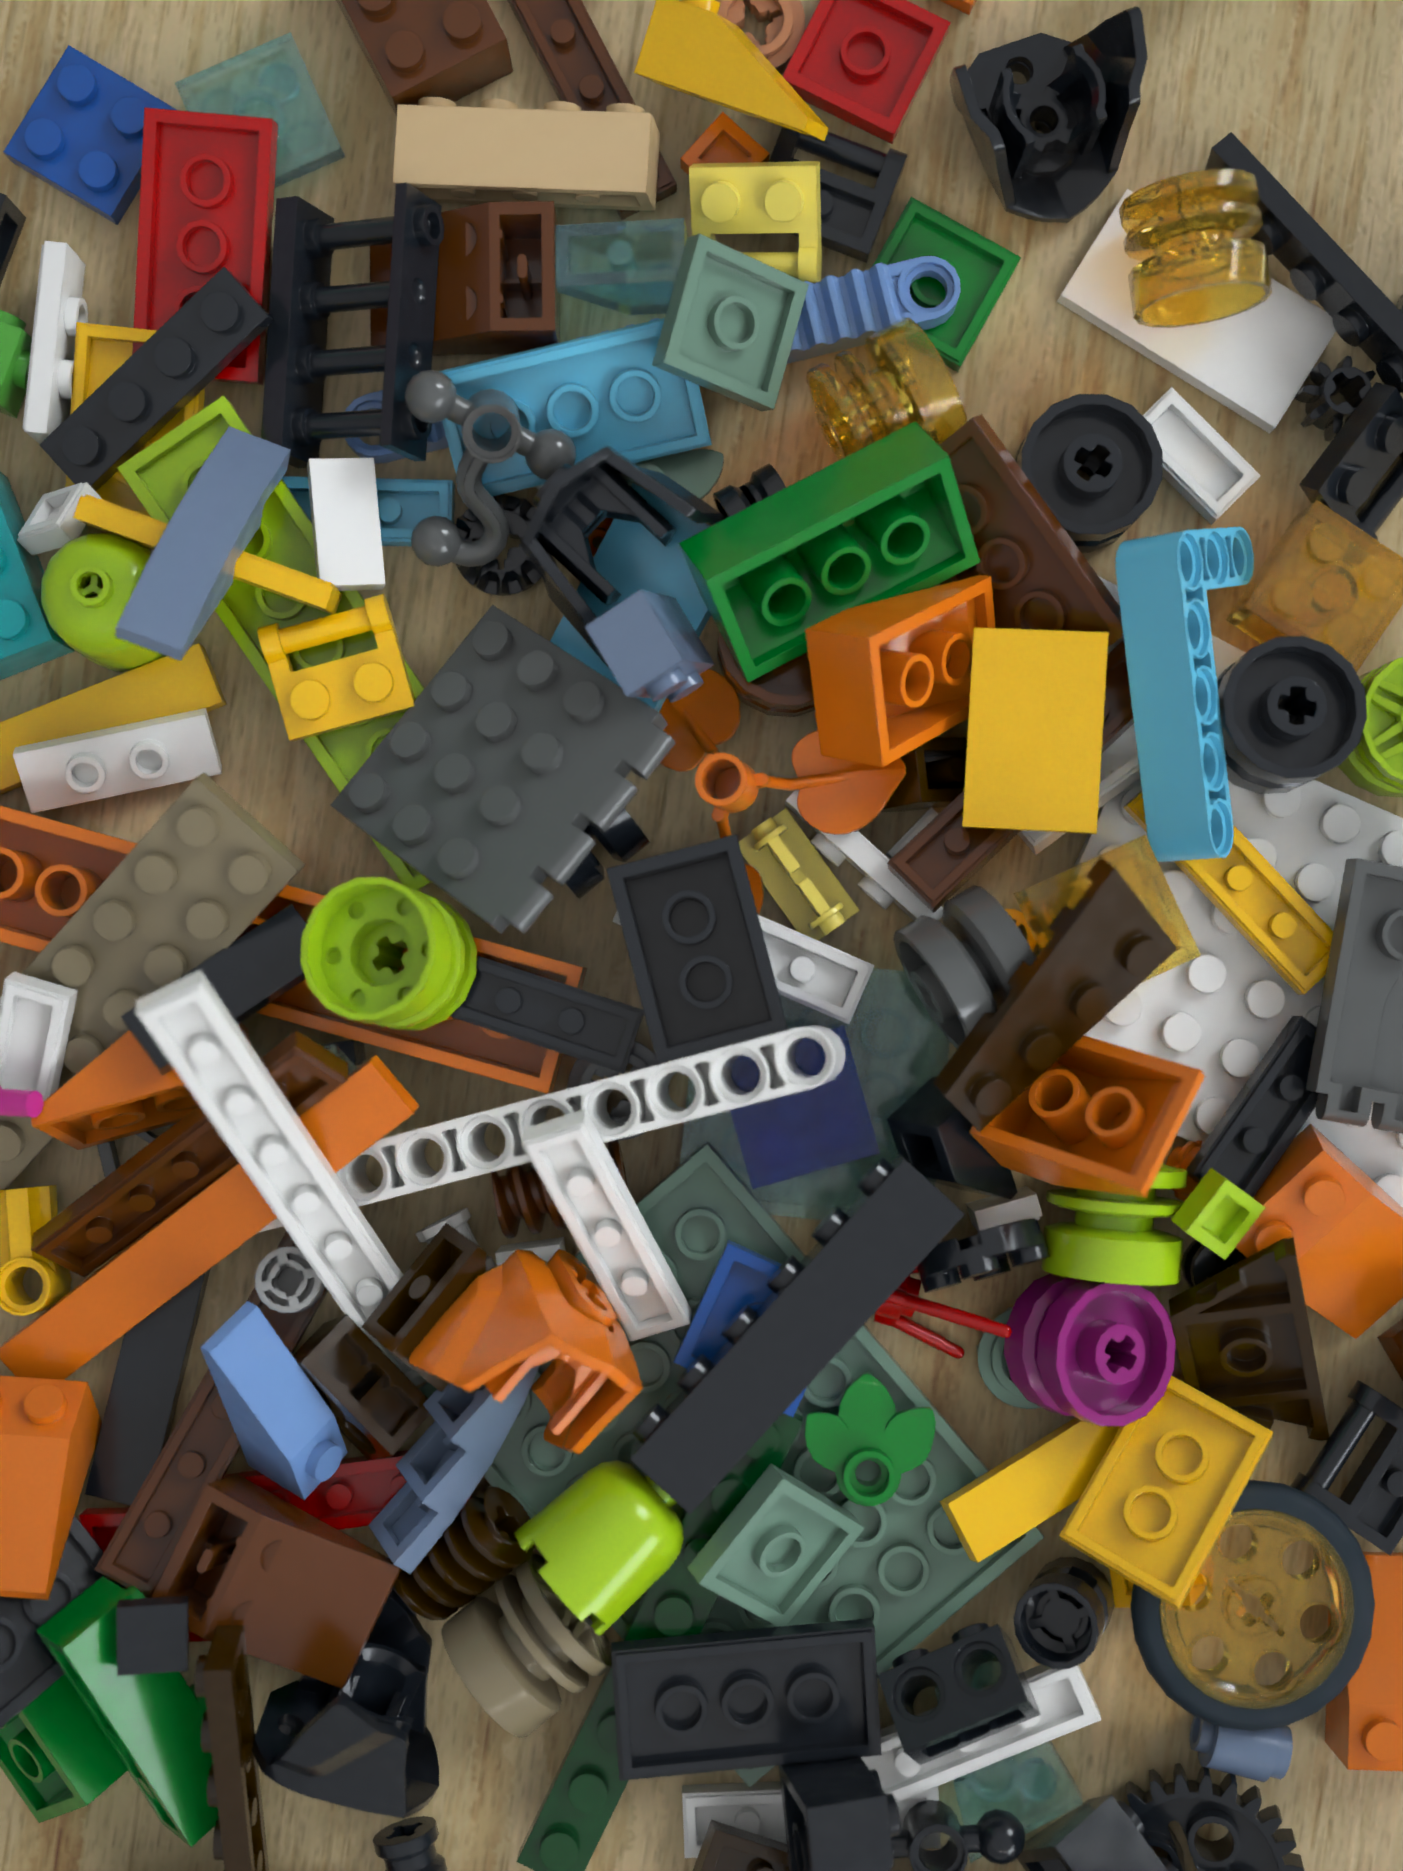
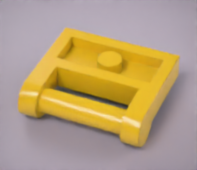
[257,594,415,742]

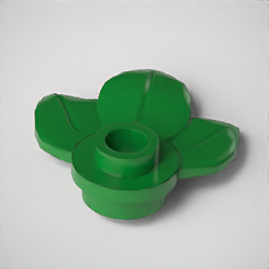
[805,1373,936,1506]

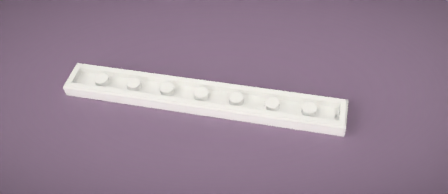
[135,970,427,1386]

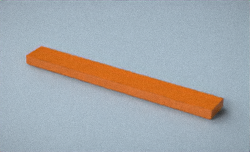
[0,1054,420,1380]

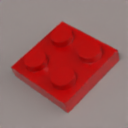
[782,0,951,144]

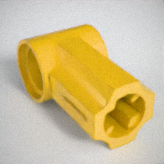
[0,1185,72,1316]

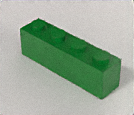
[36,1576,219,1847]

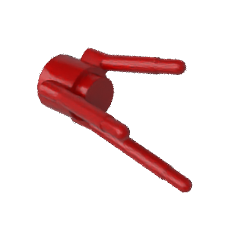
[873,1267,1012,1359]

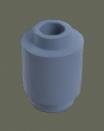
[1189,1716,1293,1782]

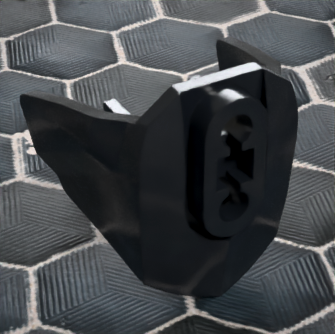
[950,6,1148,223]
[520,446,726,667]
[252,1589,439,1818]

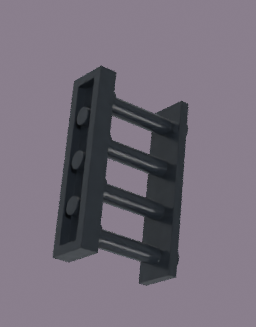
[261,183,444,468]

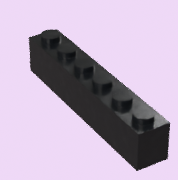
[630,1153,965,1514]

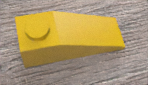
[634,0,829,141]

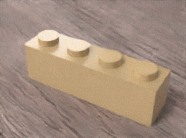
[393,97,660,211]

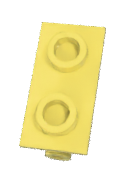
[739,808,860,940]

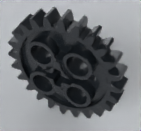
[1126,1763,1304,1871]

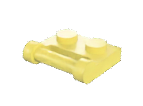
[689,161,822,283]

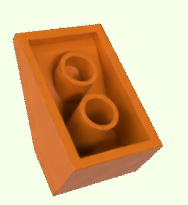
[805,575,996,767]
[31,1022,251,1150]
[969,1036,1205,1198]
[1236,1123,1403,1339]
[0,1376,102,1600]
[1325,1551,1403,1771]

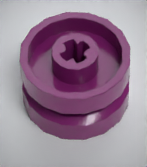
[1004,1273,1176,1426]

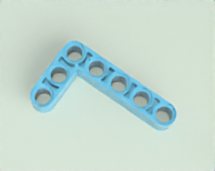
[1115,527,1254,862]

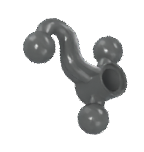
[404,370,577,567]

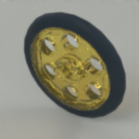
[1130,1480,1375,1731]

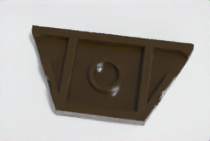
[1169,1237,1329,1441]

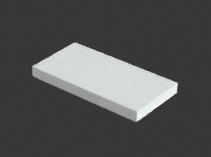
[1057,189,1336,434]

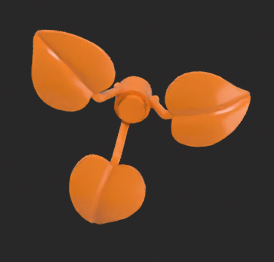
[659,669,906,915]

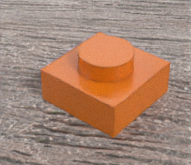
[680,111,770,175]

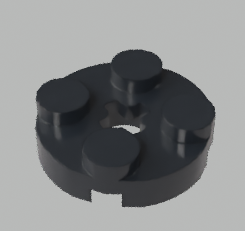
[917,1218,1050,1293]

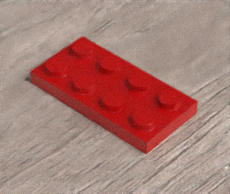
[132,107,278,385]

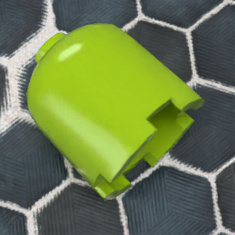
[41,533,166,672]
[514,1460,684,1636]

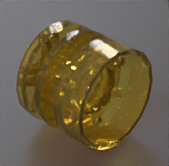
[1119,169,1272,328]
[806,317,967,460]

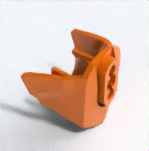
[409,1249,643,1454]

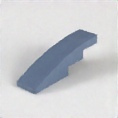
[115,426,291,661]
[368,1365,540,1574]

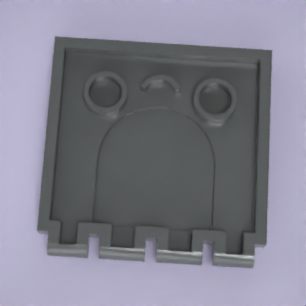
[331,605,676,934]
[1306,858,1403,1134]

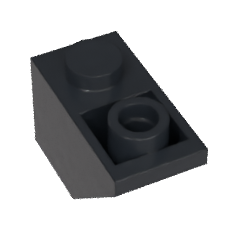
[887,1077,1018,1199]

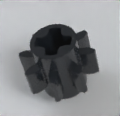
[1295,356,1376,442]

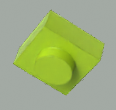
[1171,1167,1266,1260]

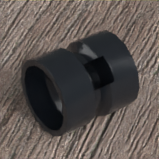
[1013,1557,1114,1669]

